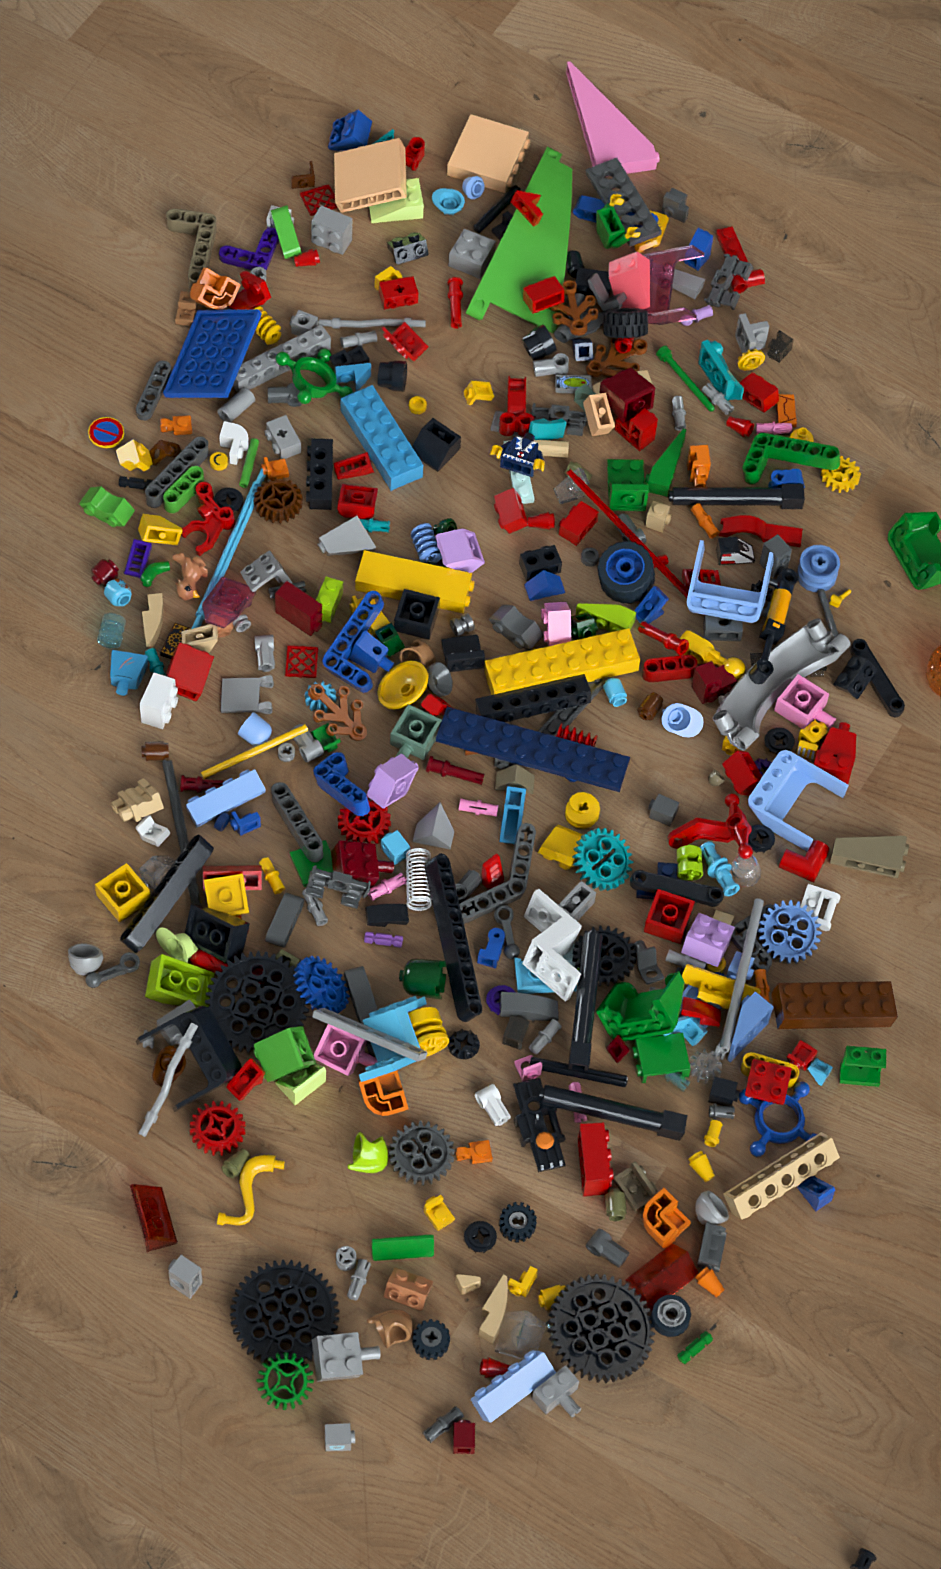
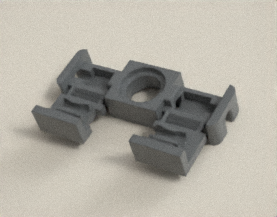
[704,254,753,310]
[532,403,587,436]
[305,866,371,909]

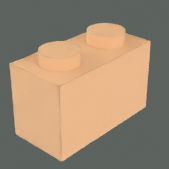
[583,393,615,436]

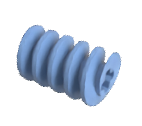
[410,523,442,565]

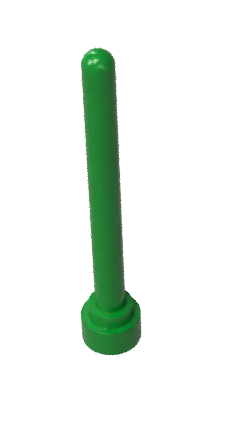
[656,346,715,412]

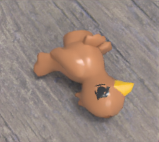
[173,552,208,600]

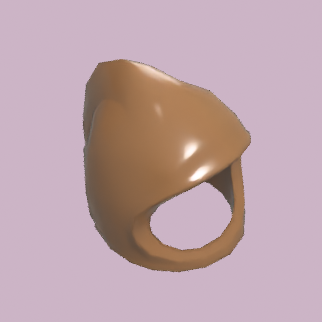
[399,639,436,670]
[367,1310,413,1348]

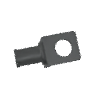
[633,940,664,985]

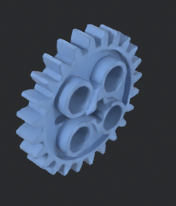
[757,900,822,964]

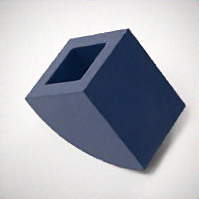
[572,338,593,361]

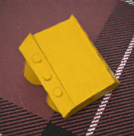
[538,824,583,870]

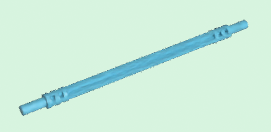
[192,468,266,629]

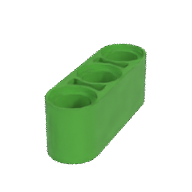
[270,205,302,259]
[163,466,204,513]

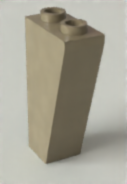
[830,836,909,879]

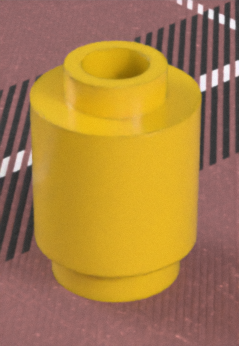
[537,1285,565,1310]

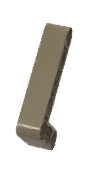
[166,209,217,290]

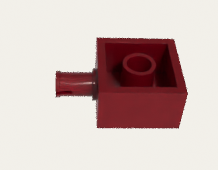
[331,840,394,888]

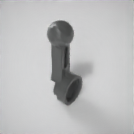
[494,905,520,959]
[85,952,140,988]

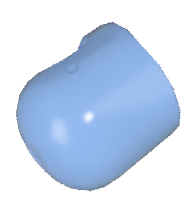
[238,712,272,747]

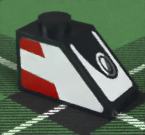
[716,537,755,565]

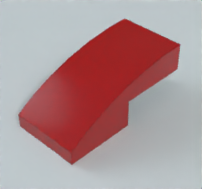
[681,997,721,1027]

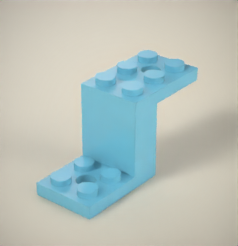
[359,996,427,1082]

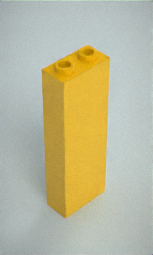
[355,550,475,614]

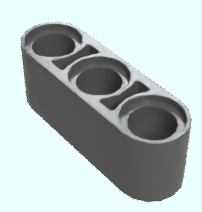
[265,892,305,948]

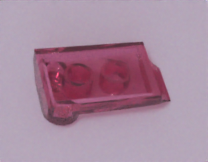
[202,577,257,629]

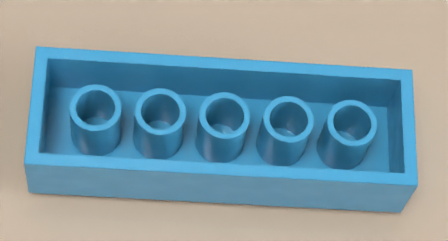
[340,385,423,491]

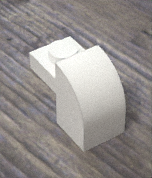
[220,421,249,465]

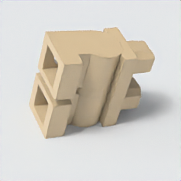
[111,778,164,822]

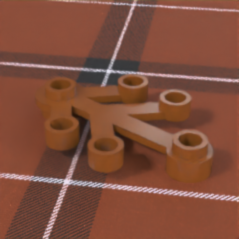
[550,280,598,336]
[586,338,648,377]
[308,684,367,741]

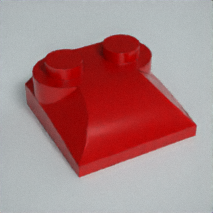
[337,484,378,520]

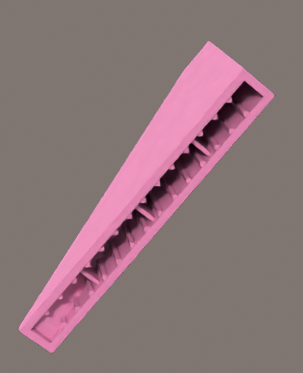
[566,62,659,177]

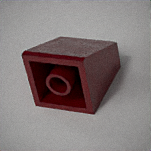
[599,367,656,423]

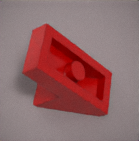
[511,190,543,227]
[226,1058,265,1101]

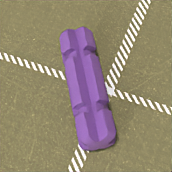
[364,931,403,947]

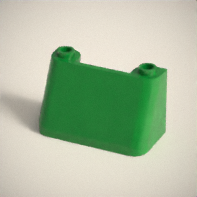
[887,512,941,590]
[596,972,685,1041]

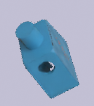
[110,650,148,696]

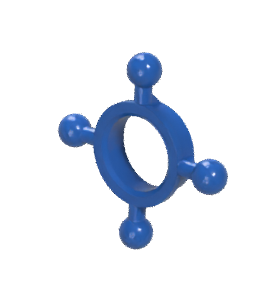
[738,1081,817,1157]

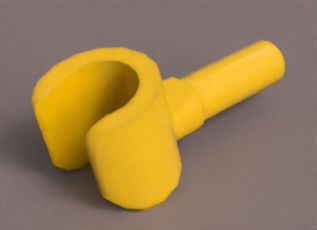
[829,589,851,608]

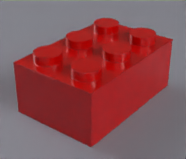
[577,1123,613,1196]

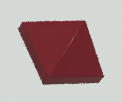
[606,1035,630,1063]

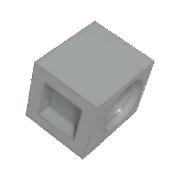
[290,310,318,336]

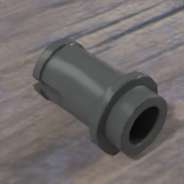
[708,1104,735,1120]

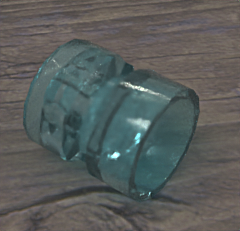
[97,613,126,649]

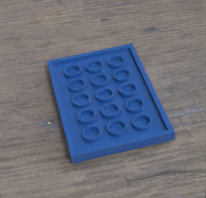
[163,309,262,398]

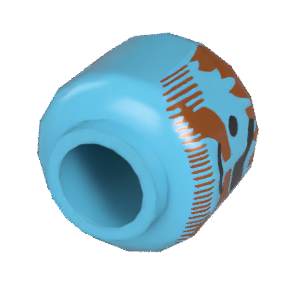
[104,579,132,606]

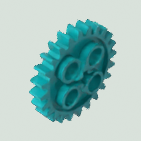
[572,828,633,891]

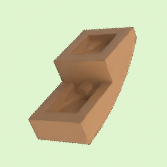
[175,291,198,326]

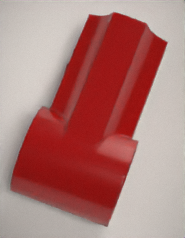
[730,269,765,294]

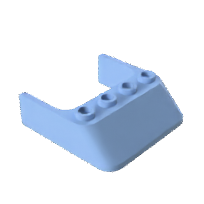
[748,750,849,851]

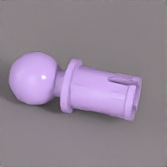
[680,305,713,326]

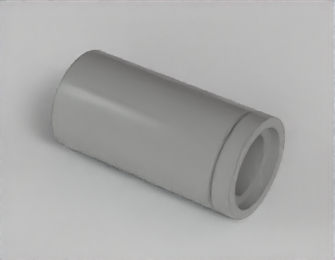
[217,388,255,423]

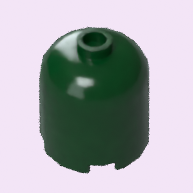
[399,959,447,1000]

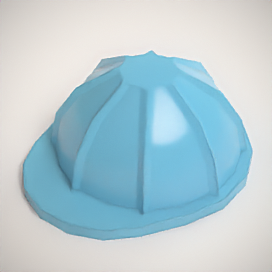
[432,188,465,215]

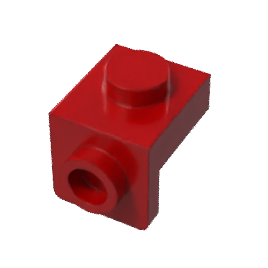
[786,1040,818,1072]

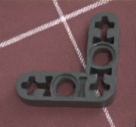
[731,904,774,972]

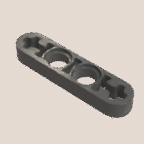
[136,361,171,421]

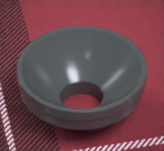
[427,662,453,697]

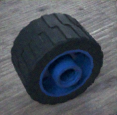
[598,541,655,604]

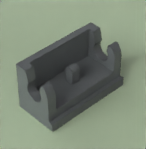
[697,1222,727,1272]

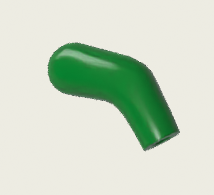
[141,561,170,587]

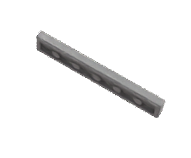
[312,1008,428,1062]

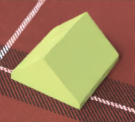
[275,1064,326,1105]

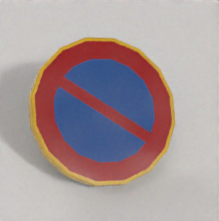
[88,417,125,448]

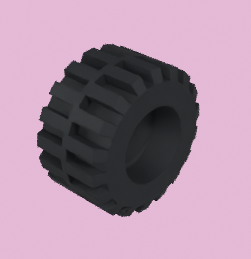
[603,308,648,338]

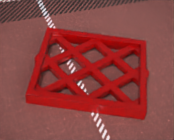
[300,184,338,216]
[285,645,318,678]

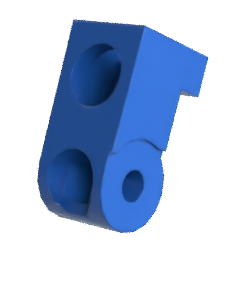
[477,928,505,969]

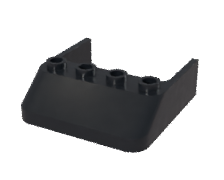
[135,1006,242,1112]

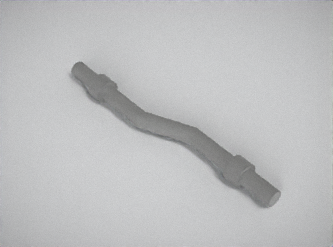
[318,318,426,329]
[138,1023,198,1137]

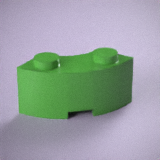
[79,486,135,527]

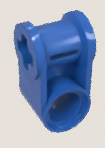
[768,469,805,488]

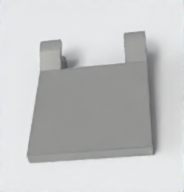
[221,675,274,714]

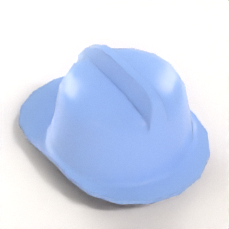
[661,703,704,738]

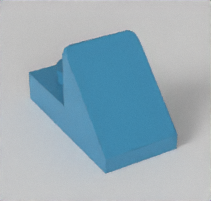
[335,363,371,392]

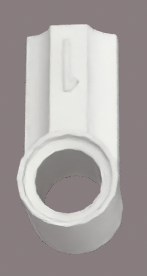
[475,1084,510,1126]

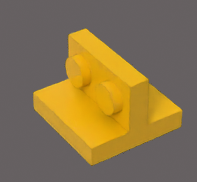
[204,874,249,916]

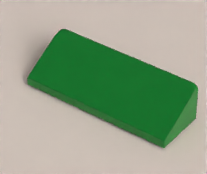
[372,1234,434,1261]

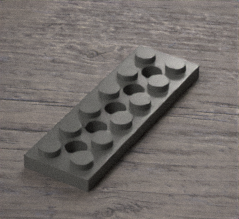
[586,158,662,247]

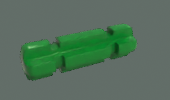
[677,1331,713,1364]

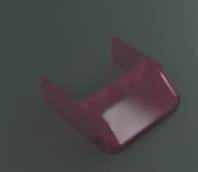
[642,245,705,325]

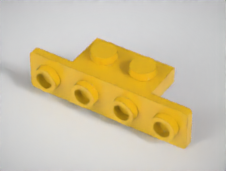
[682,964,761,1009]

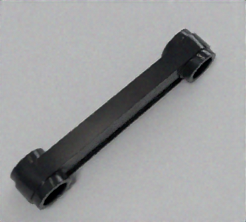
[850,639,905,718]
[630,870,724,907]

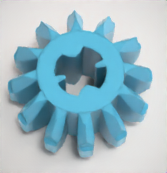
[305,681,337,713]

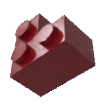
[692,661,737,704]

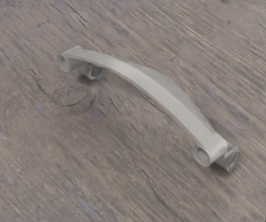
[712,618,851,751]

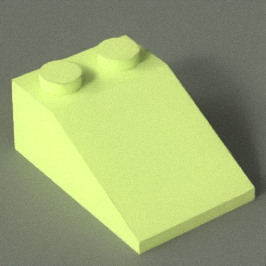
[369,178,424,223]

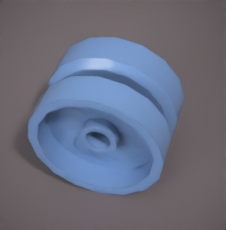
[797,545,840,593]

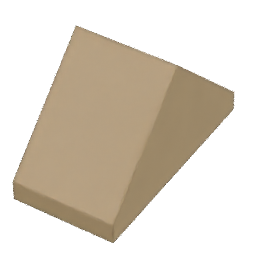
[182,623,218,653]

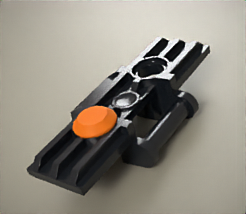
[513,1078,566,1172]

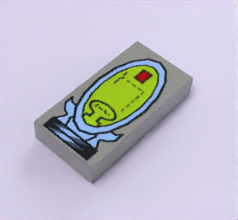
[555,375,592,393]

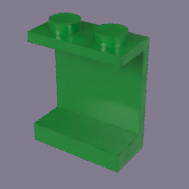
[632,1033,691,1083]

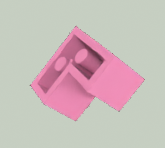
[541,602,571,646]

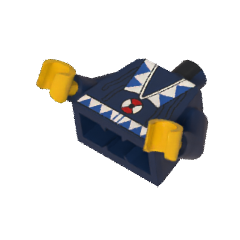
[490,433,545,478]

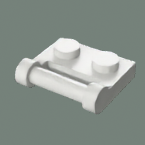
[800,884,841,931]

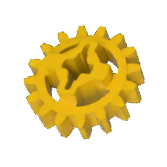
[821,456,861,493]

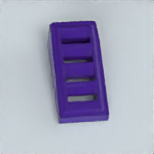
[124,539,152,578]

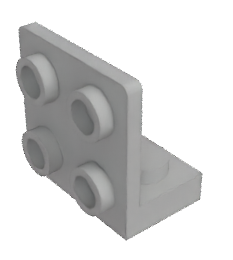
[240,550,292,592]

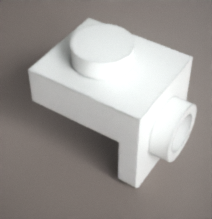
[136,815,171,847]

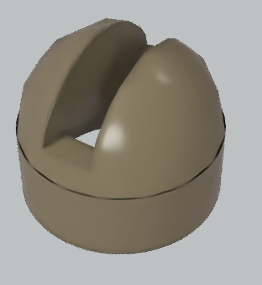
[708,769,725,786]

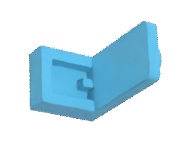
[663,1016,708,1046]

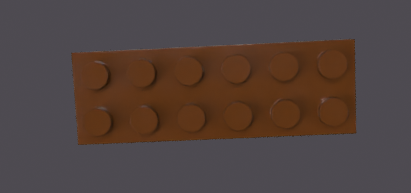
[771,981,898,1029]

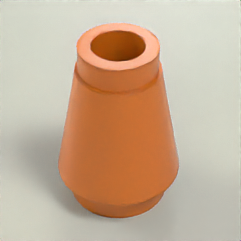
[695,1267,725,1298]

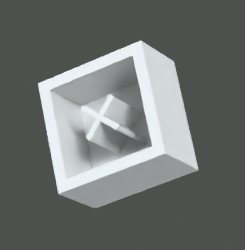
[140,673,178,729]

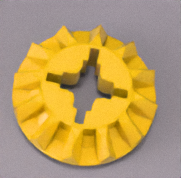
[737,348,765,371]

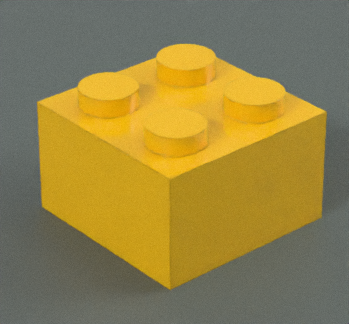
[95,863,151,923]

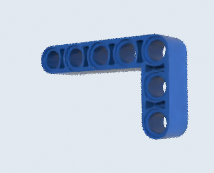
[322,591,384,693]

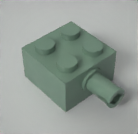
[390,704,442,760]

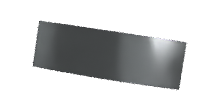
[499,992,559,1021]

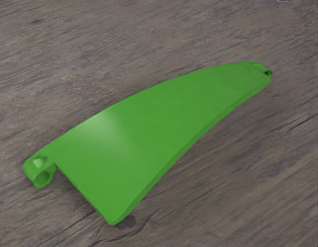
[465,146,572,333]

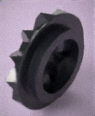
[214,488,243,512]
[764,727,795,756]
[748,825,775,853]
[448,1029,480,1060]
[464,1221,497,1253]

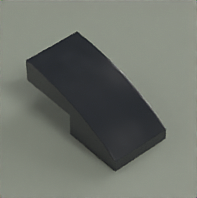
[329,345,370,367]
[365,904,409,927]

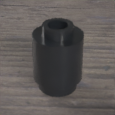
[566,250,584,277]

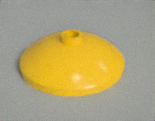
[377,661,429,709]

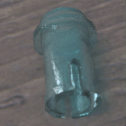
[665,1072,691,1092]

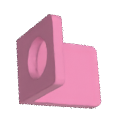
[514,1055,542,1082]

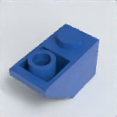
[684,228,713,271]

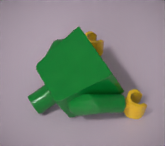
[596,194,640,249]

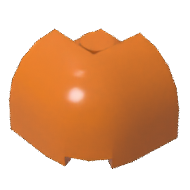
[190,268,241,310]
[358,1070,409,1116]
[642,1188,691,1248]

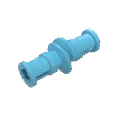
[700,841,740,897]

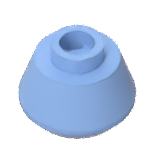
[462,176,485,199]

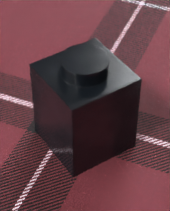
[708,1076,740,1106]

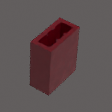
[275,581,323,637]

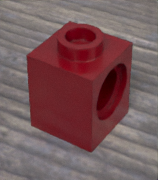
[453,1420,475,1454]

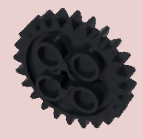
[572,925,636,987]

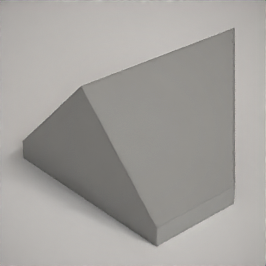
[413,802,454,849]

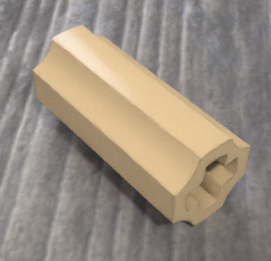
[534,439,569,458]

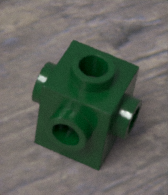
[571,612,598,640]

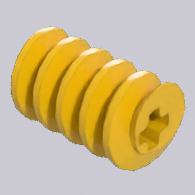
[255,306,281,345]

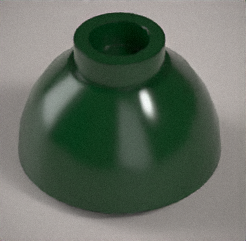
[433,518,457,535]

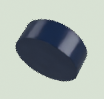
[214,812,231,832]

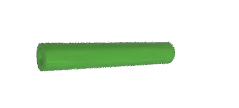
[239,438,259,488]

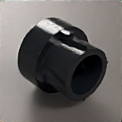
[522,324,557,361]
[378,360,407,392]

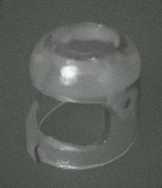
[732,855,761,887]

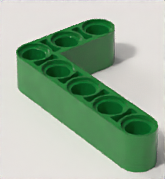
[742,433,841,484]

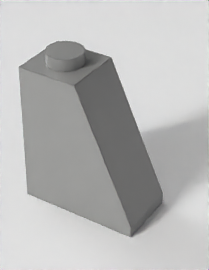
[317,516,376,556]

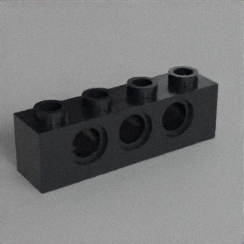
[306,438,333,510]

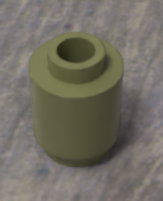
[605,1189,627,1221]

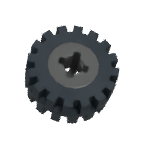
[412,1319,450,1360]

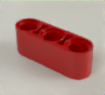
[642,655,698,683]

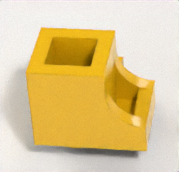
[116,439,153,471]

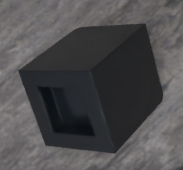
[492,211,513,241]

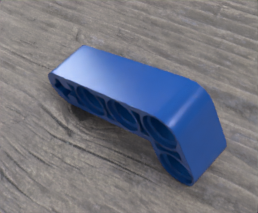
[313,752,370,816]

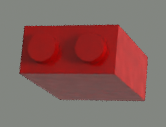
[166,642,214,702]

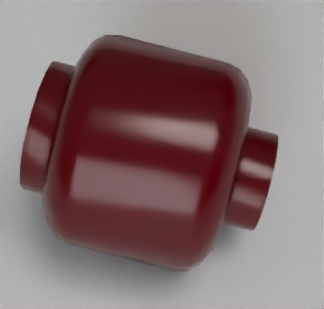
[91,559,119,586]

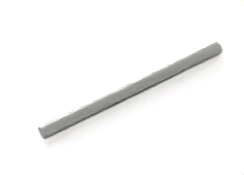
[719,899,764,1053]

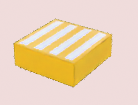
[796,740,818,760]

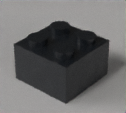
[394,589,440,640]

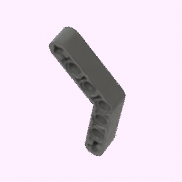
[460,823,536,924]

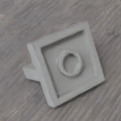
[735,313,769,360]

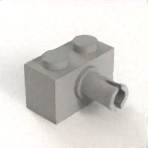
[532,1365,581,1418]

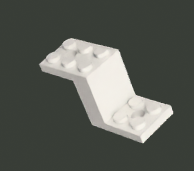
[522,889,582,1002]

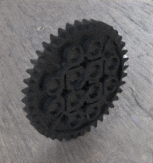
[205,951,310,1054]
[230,1259,340,1369]
[547,1274,655,1383]

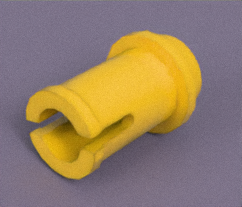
[704,1120,723,1147]

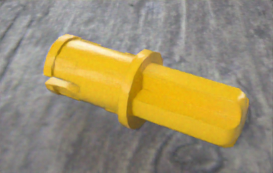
[259,857,285,894]

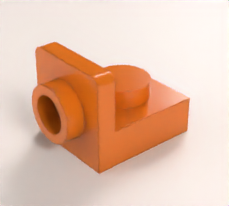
[261,457,289,481]

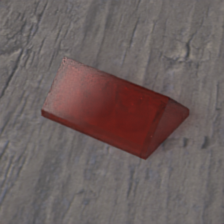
[130,1184,178,1252]
[625,1244,699,1311]

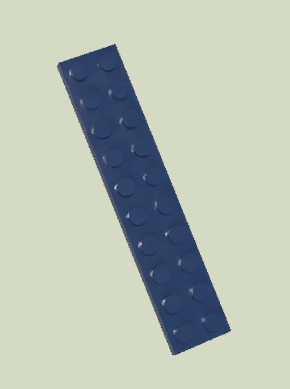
[436,707,630,792]

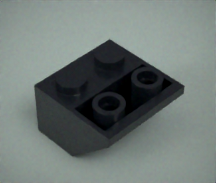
[412,418,461,472]

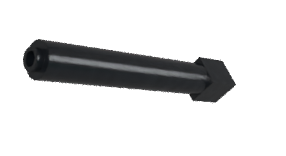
[668,484,805,509]
[568,930,603,1073]
[538,1084,688,1141]

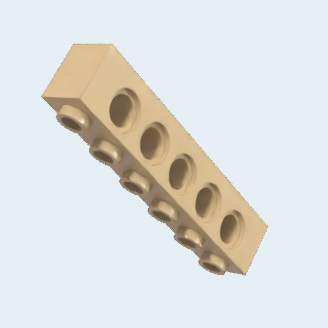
[724,1132,840,1220]

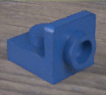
[230,811,261,836]

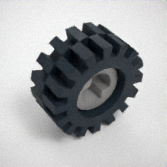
[499,1202,537,1243]

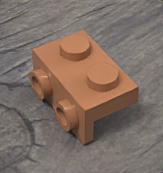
[384,1267,433,1311]

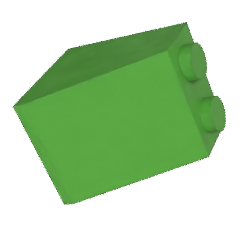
[253,1026,317,1082]

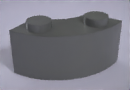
[489,605,543,650]

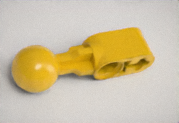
[680,630,746,681]

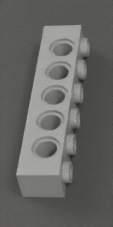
[233,325,331,393]

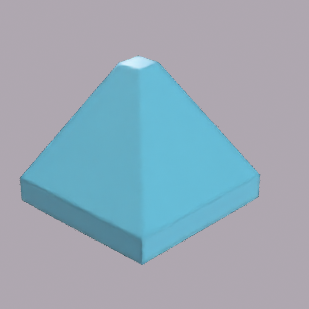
[808,1058,833,1086]

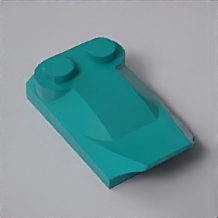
[698,340,744,401]

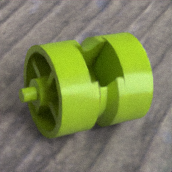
[676,845,703,881]

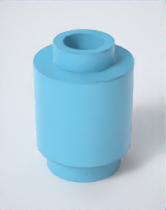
[603,678,627,707]

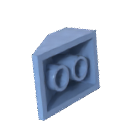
[728,992,774,1063]

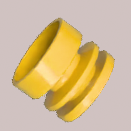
[408,1007,449,1056]

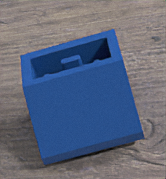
[328,110,372,152]

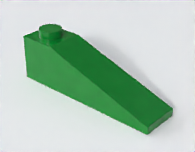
[645,429,687,497]

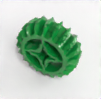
[256,1352,314,1410]

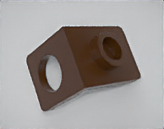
[291,161,315,189]
[149,440,182,466]

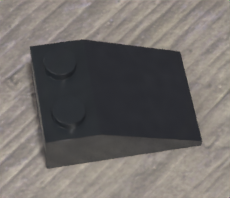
[184,904,250,963]

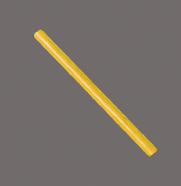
[201,724,308,779]

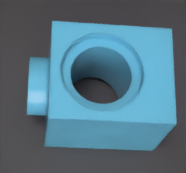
[381,830,411,865]

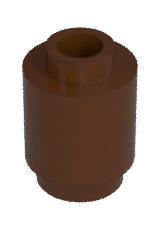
[637,692,663,721]
[141,741,169,761]

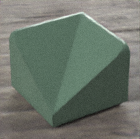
[574,384,596,411]

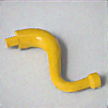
[217,1155,285,1225]

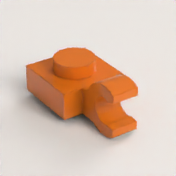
[160,415,192,435]
[455,1140,493,1164]

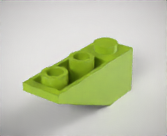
[575,603,636,632]

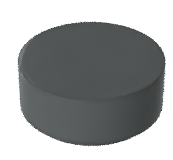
[581,548,599,567]

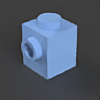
[726,951,755,982]

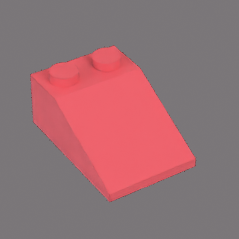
[609,252,650,309]

